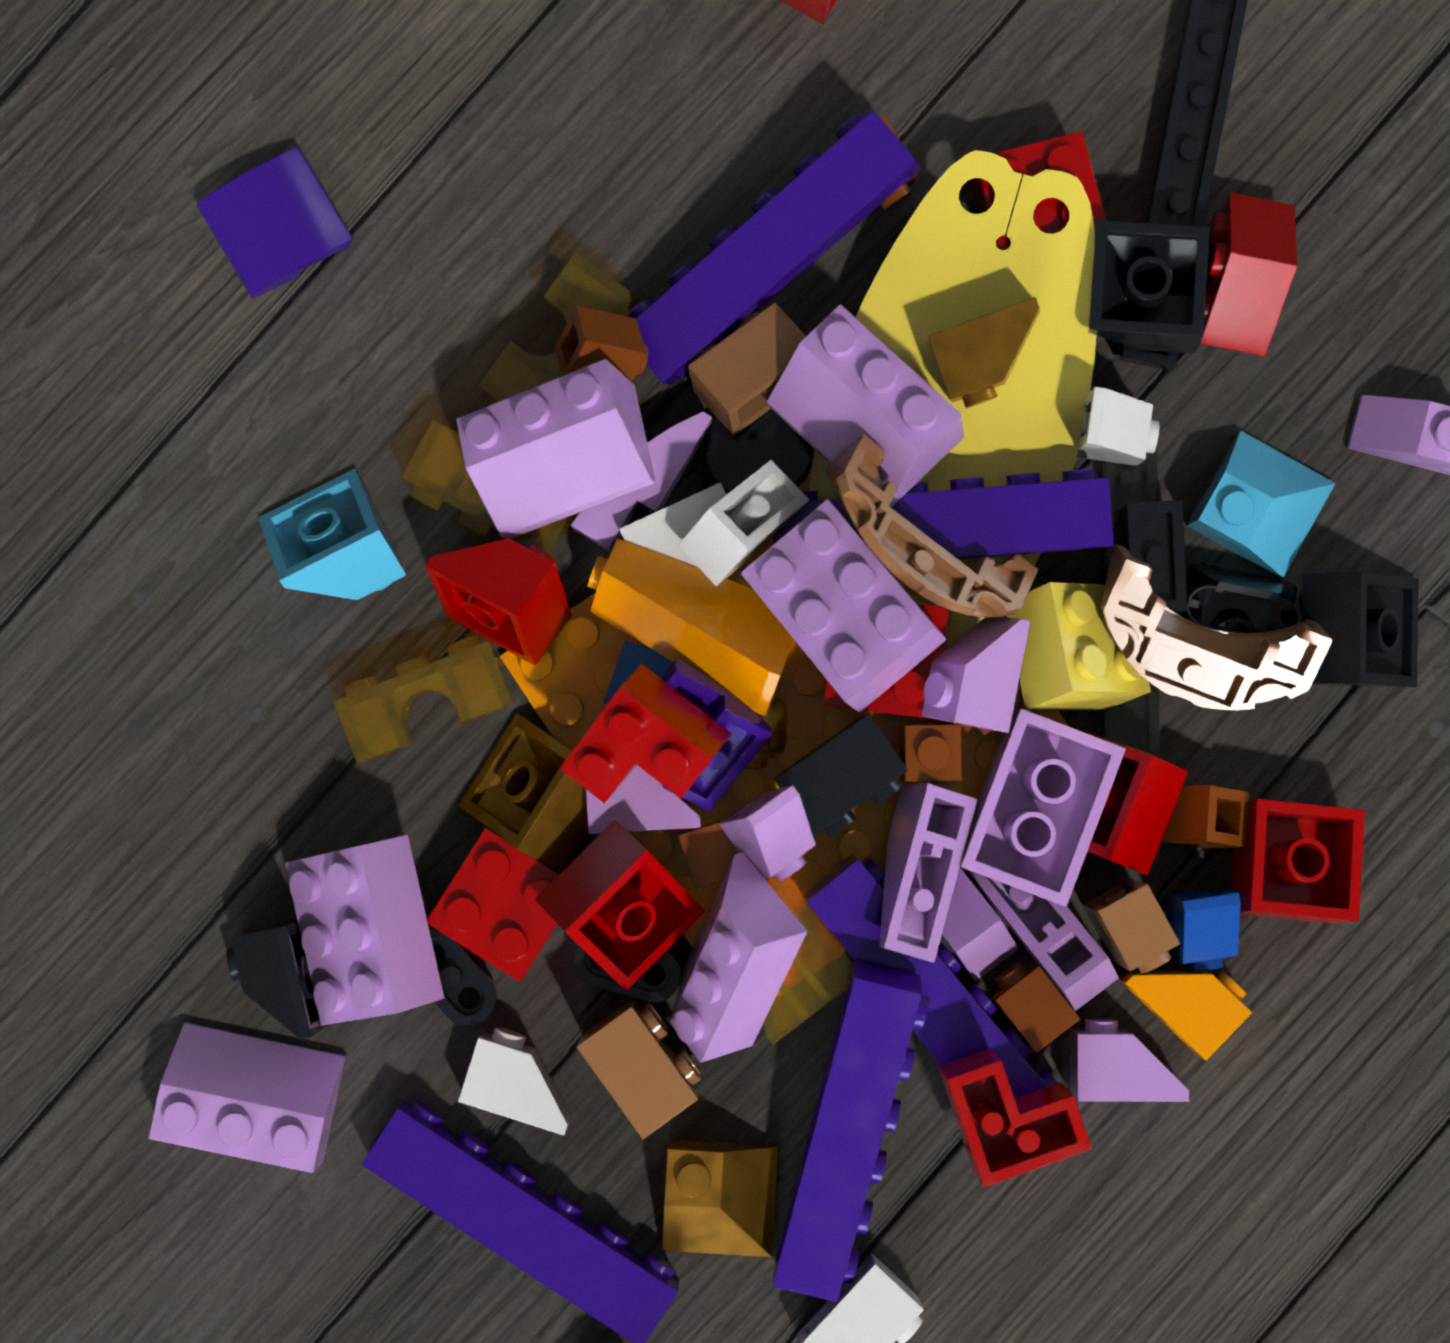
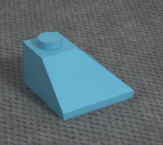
[1186,430,1336,578]
[258,468,406,600]

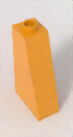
[587,538,793,716]

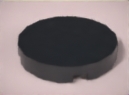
[705,409,814,493]

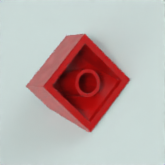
[425,538,572,666]
[1068,726,1188,876]

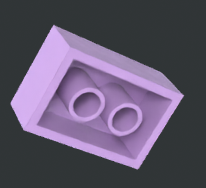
[740,499,947,713]
[285,835,445,1026]

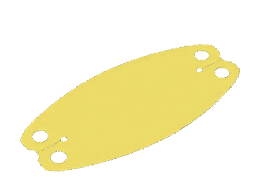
[809,150,1097,648]

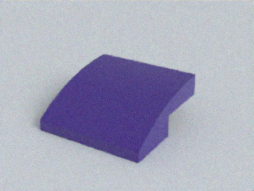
[197,146,353,299]
[661,658,772,812]

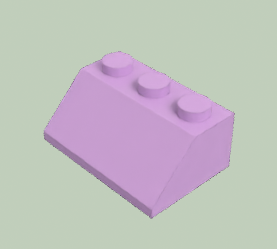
[767,304,964,508]
[457,359,656,539]
[960,708,1126,907]
[670,852,808,1063]
[149,1022,346,1173]

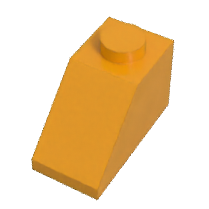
[1118,969,1252,1061]

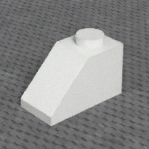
[1077,387,1159,466]
[677,460,809,586]
[619,482,726,568]
[458,1027,571,1135]
[797,1253,924,1343]

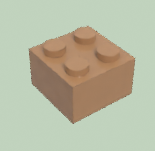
[576,998,702,1139]

